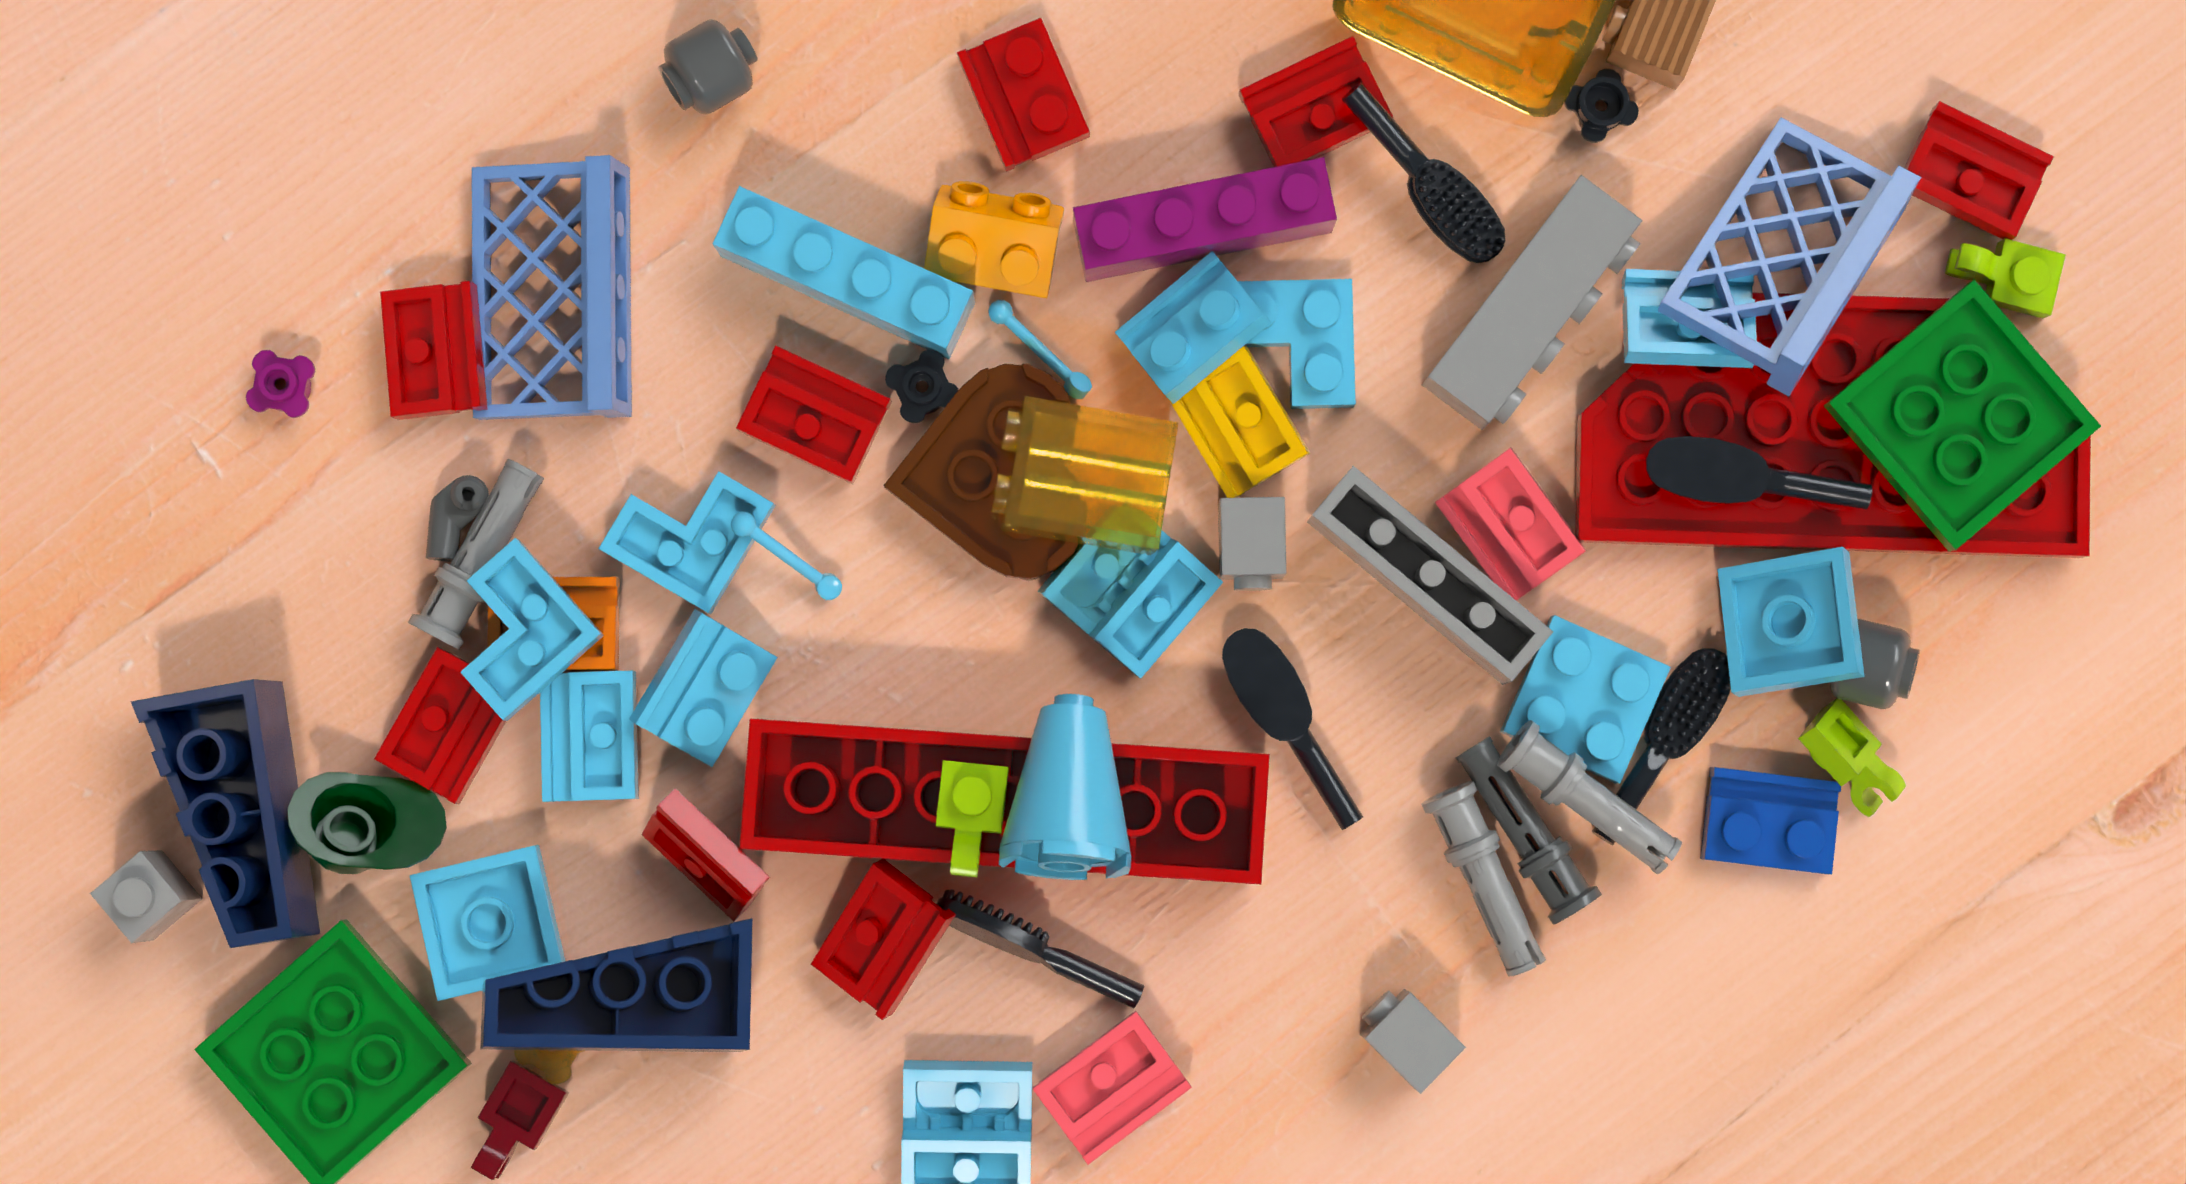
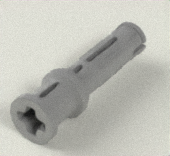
[408,459,544,650]
[1497,720,1682,874]
[1421,781,1546,977]

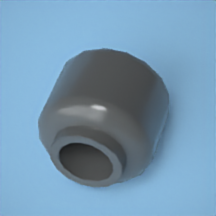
[659,19,758,114]
[1830,619,1920,709]

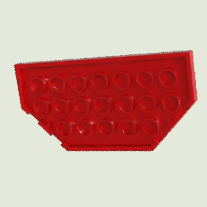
[1575,292,2091,558]

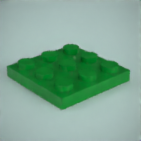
[1823,279,2101,552]
[194,919,472,1184]

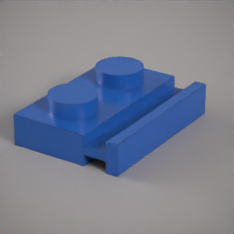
[1700,767,1841,875]

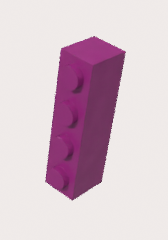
[1073,157,1337,282]

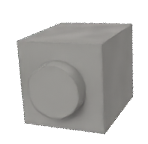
[1218,497,1287,591]
[90,850,202,943]
[1360,989,1466,1094]

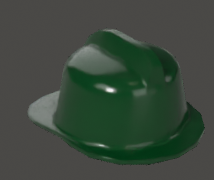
[287,772,447,874]

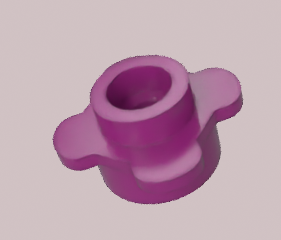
[246,350,315,418]

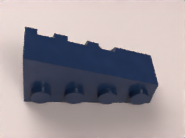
[130,679,320,948]
[480,918,753,1052]

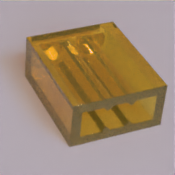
[991,396,1178,555]

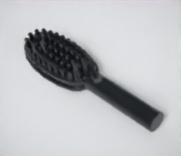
[1342,83,1506,263]
[1646,436,1872,509]
[1222,628,1363,830]
[1592,648,1731,845]
[936,889,1144,1008]

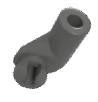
[426,475,489,562]

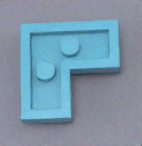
[1238,279,1356,409]
[598,471,776,614]
[460,538,604,721]

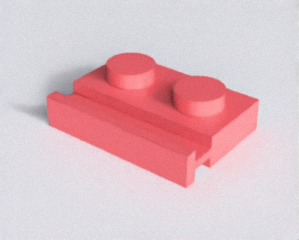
[1435,447,1586,601]
[1032,1011,1192,1165]

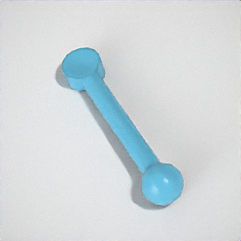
[988,300,1092,399]
[731,512,842,600]

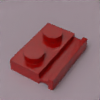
[957,18,1090,172]
[1239,36,1393,167]
[1904,101,2054,240]
[380,281,488,420]
[736,345,892,484]
[374,647,506,804]
[641,788,770,922]
[811,859,956,1020]

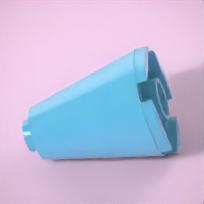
[999,694,1132,880]

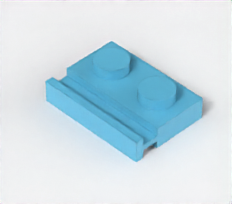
[1115,251,1272,404]
[1622,269,1757,368]
[629,609,778,767]
[540,670,639,802]

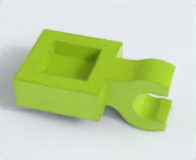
[1945,238,2066,319]
[1798,698,1906,817]
[936,760,1009,877]

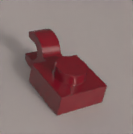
[471,1061,569,1180]

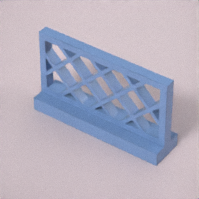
[1658,117,1921,396]
[472,155,632,420]

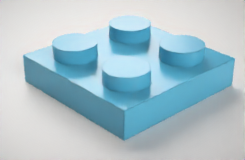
[1718,547,1865,697]
[1500,615,1671,784]
[409,845,565,1001]

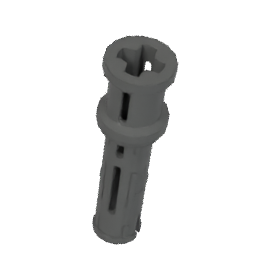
[1456,736,1602,925]

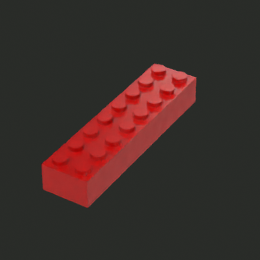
[740,718,1270,885]

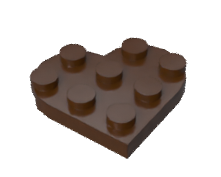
[883,364,1087,581]

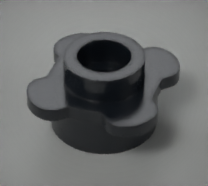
[1564,69,1639,143]
[885,350,958,423]

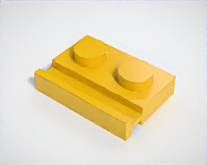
[1169,345,1310,498]

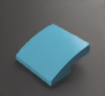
[1038,495,1223,679]
[901,1060,1033,1184]

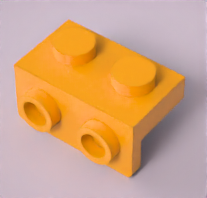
[924,181,1064,299]

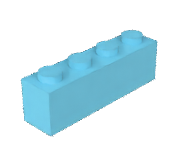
[712,186,976,359]

